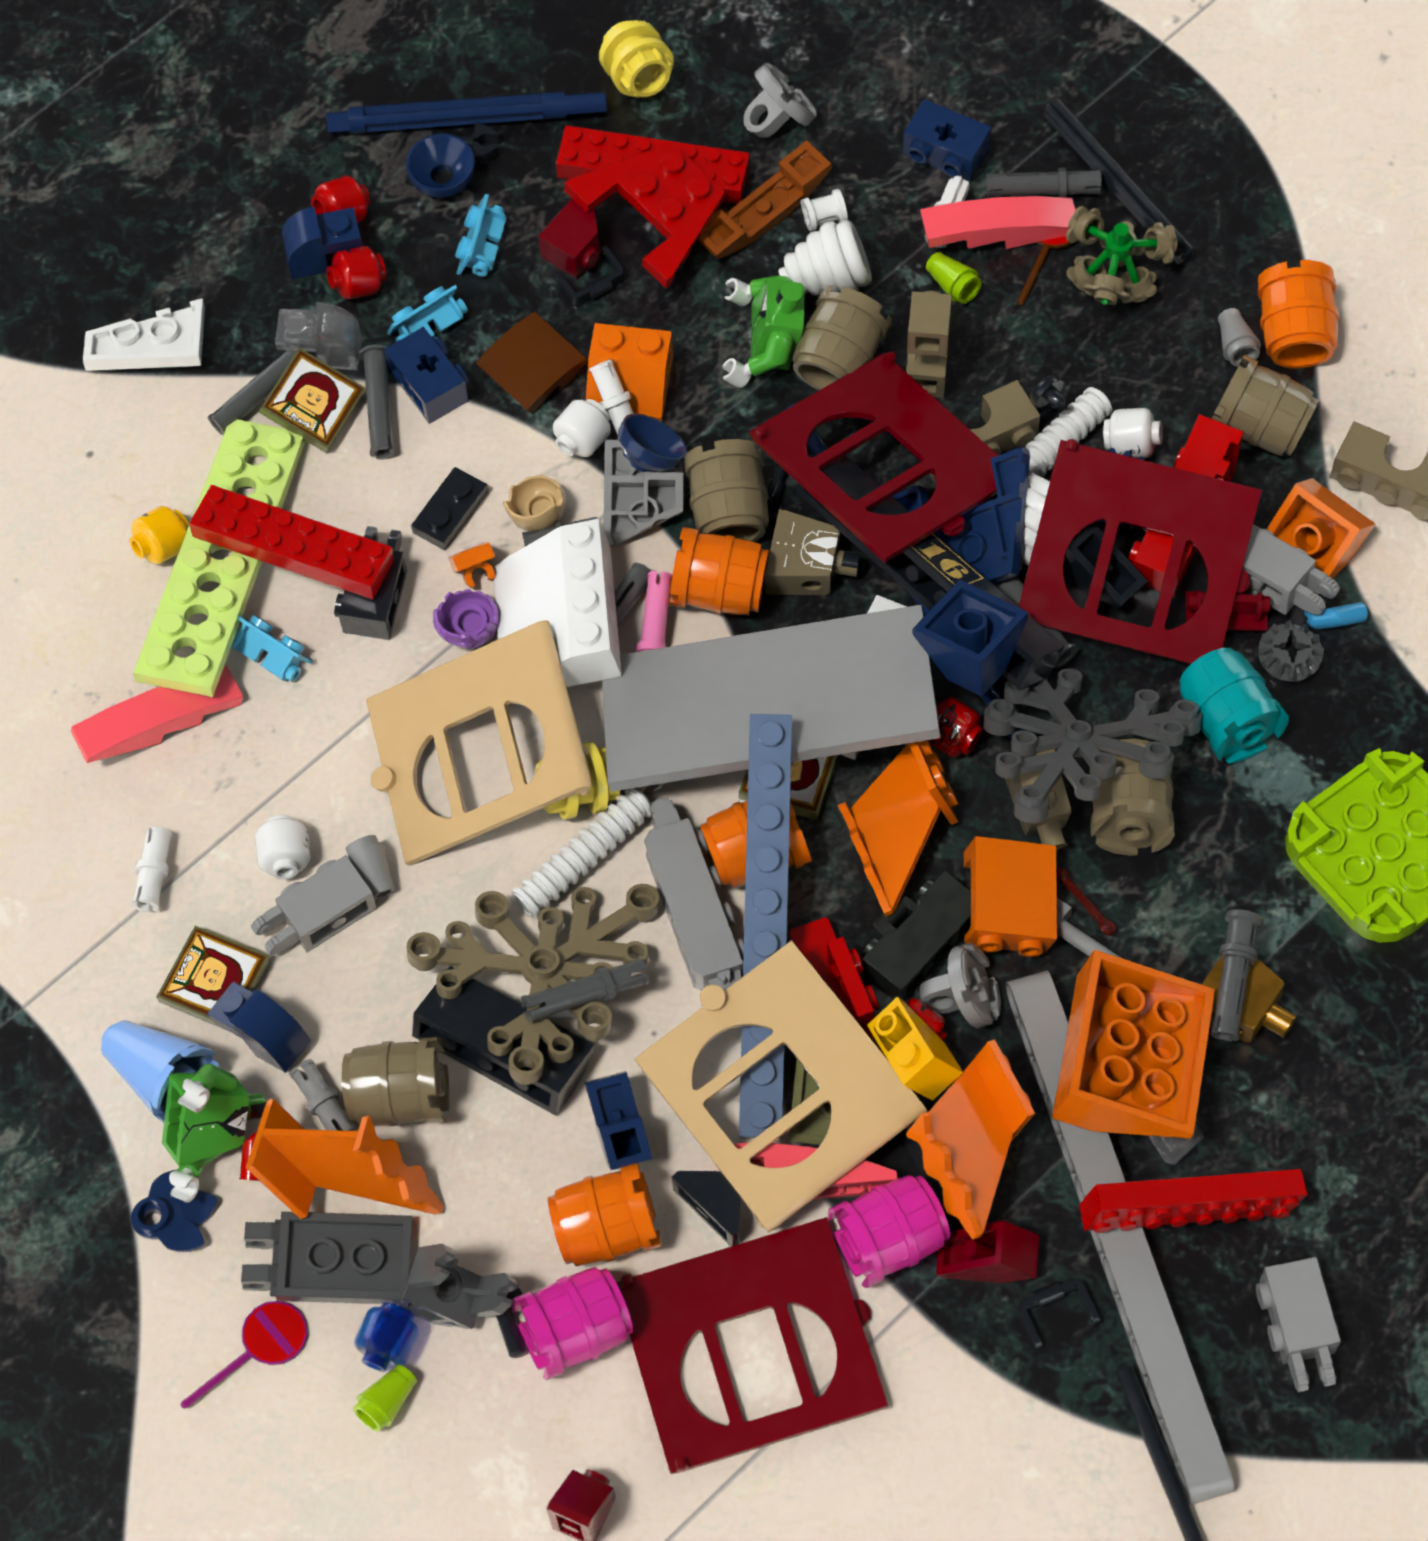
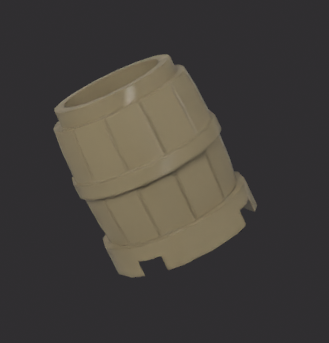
[793,285,892,390]
[1212,354,1319,456]
[684,439,769,542]
[1091,738,1175,856]
[342,1037,450,1127]

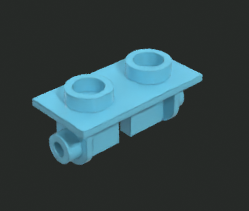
[455,194,507,277]
[387,285,468,342]
[232,614,313,682]

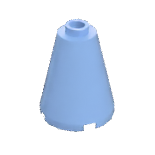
[101,1020,219,1123]

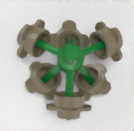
[1066,206,1177,305]

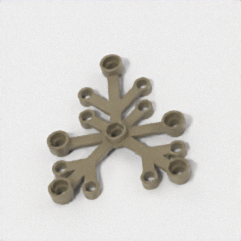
[407,884,660,1085]

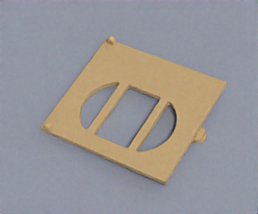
[366,620,593,866]
[634,940,927,1233]

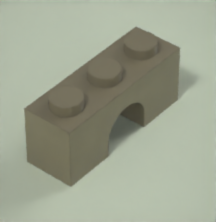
[906,291,952,398]
[929,380,1040,483]
[1330,421,1428,520]

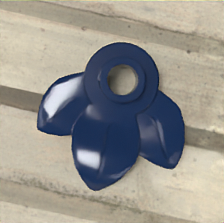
[131,1169,217,1252]

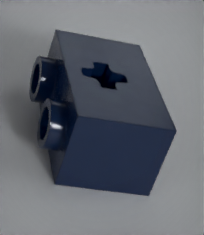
[903,99,991,182]
[384,327,469,424]

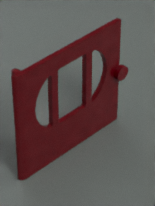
[749,351,998,563]
[1019,439,1262,664]
[616,1217,888,1474]

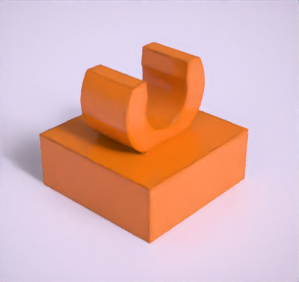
[448,542,495,588]

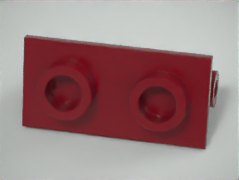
[1186,590,1270,631]

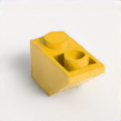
[867,997,963,1101]

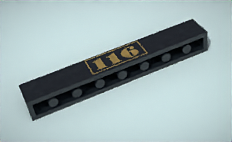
[795,456,1064,690]

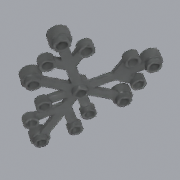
[983,669,1202,823]

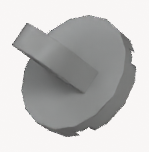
[744,63,817,138]
[919,943,1001,1028]

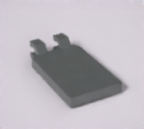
[241,1211,413,1305]

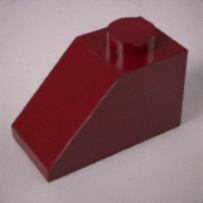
[538,199,600,279]
[936,1220,1039,1284]
[546,1469,616,1541]

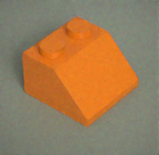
[585,323,673,422]
[1267,478,1376,594]

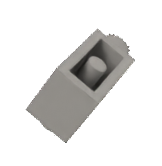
[1242,524,1340,615]
[251,855,377,956]
[1256,1257,1341,1392]

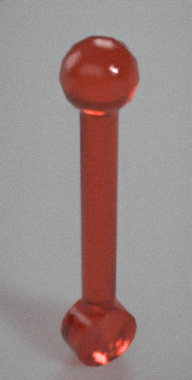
[1056,867,1116,936]

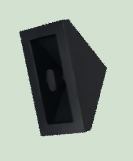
[1065,523,1148,608]
[672,1171,740,1247]

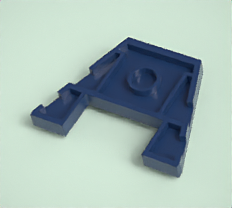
[892,447,1030,584]

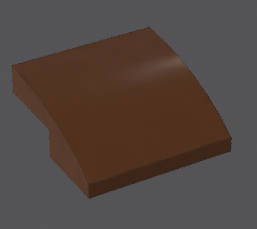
[476,311,588,414]

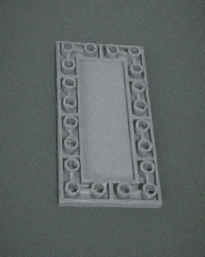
[602,605,941,792]

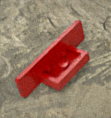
[789,917,887,1059]

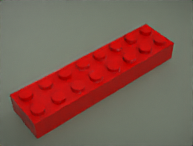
[556,126,750,204]
[189,484,394,600]
[1079,1169,1307,1233]

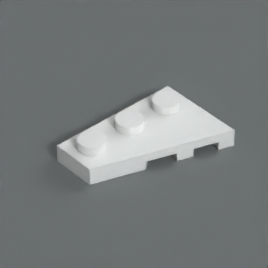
[83,298,205,371]

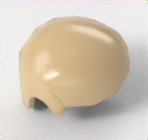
[503,475,566,532]

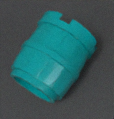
[1179,648,1289,764]

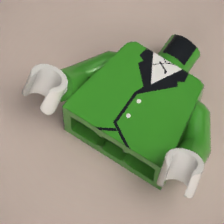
[723,276,805,388]
[162,1064,266,1202]

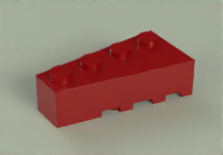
[1128,414,1244,598]

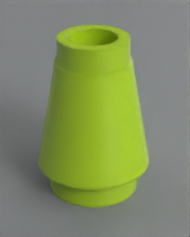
[926,252,982,304]
[353,1364,417,1432]

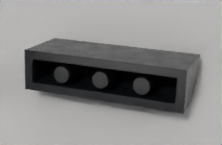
[412,966,594,1116]

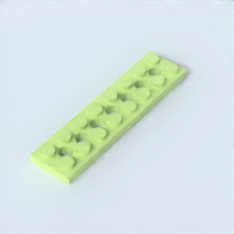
[133,419,306,697]

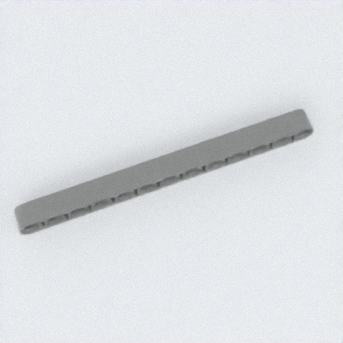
[1005,970,1234,1505]

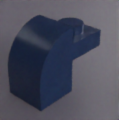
[282,206,363,279]
[207,982,311,1073]
[584,1071,653,1170]

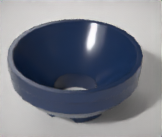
[406,134,475,197]
[618,414,687,472]

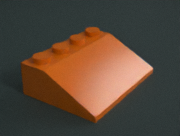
[1052,949,1215,1138]

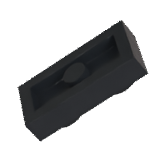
[411,467,488,551]

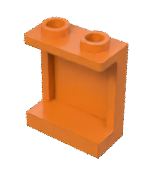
[964,836,1057,957]

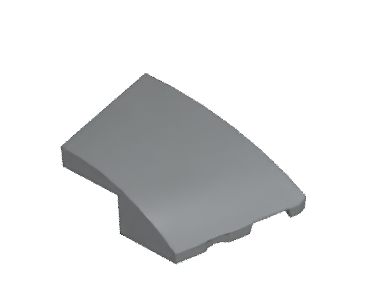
[603,440,683,547]

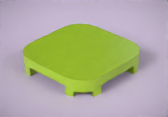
[1285,748,1428,943]

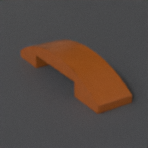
[697,140,832,259]

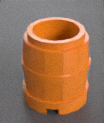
[1257,260,1339,368]
[669,527,769,616]
[700,801,812,888]
[547,1162,662,1266]

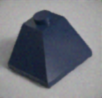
[912,580,1028,697]

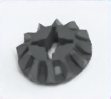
[1258,620,1324,682]

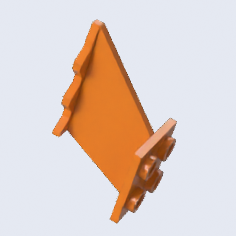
[838,740,959,917]
[906,1040,1035,1240]
[246,1099,444,1219]

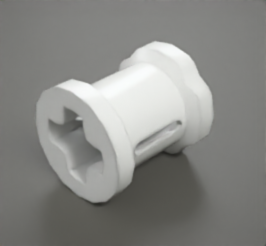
[801,189,848,231]

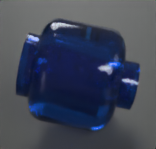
[354,1302,419,1372]

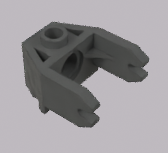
[398,1244,518,1329]

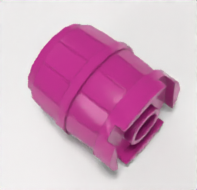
[828,1175,950,1288]
[511,1267,633,1380]

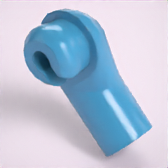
[1304,602,1368,630]

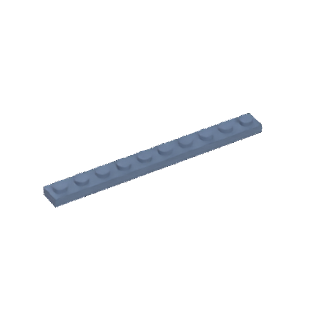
[739,714,792,1139]

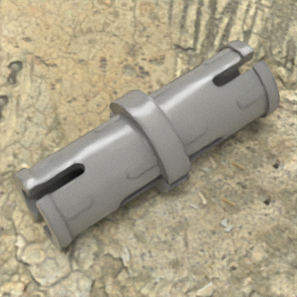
[289,1059,357,1131]

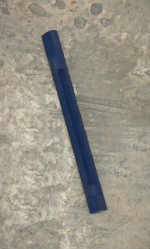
[326,91,607,134]

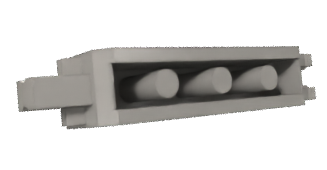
[644,797,744,991]

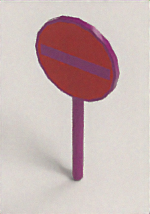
[181,1301,308,1409]

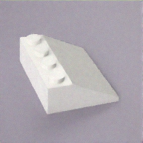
[493,518,622,687]

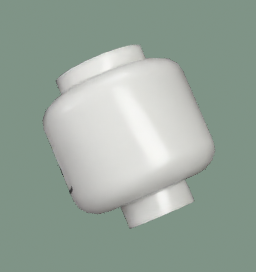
[553,399,611,457]
[1103,408,1163,459]
[255,815,311,879]

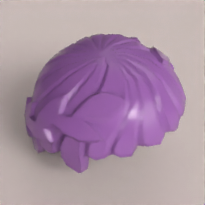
[433,589,499,649]

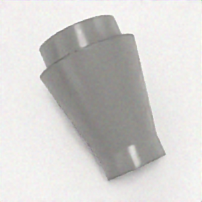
[1218,308,1261,367]
[346,835,395,900]

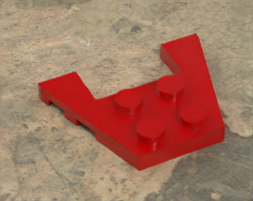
[564,142,725,288]

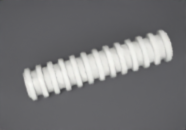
[989,387,1112,500]
[512,788,652,918]

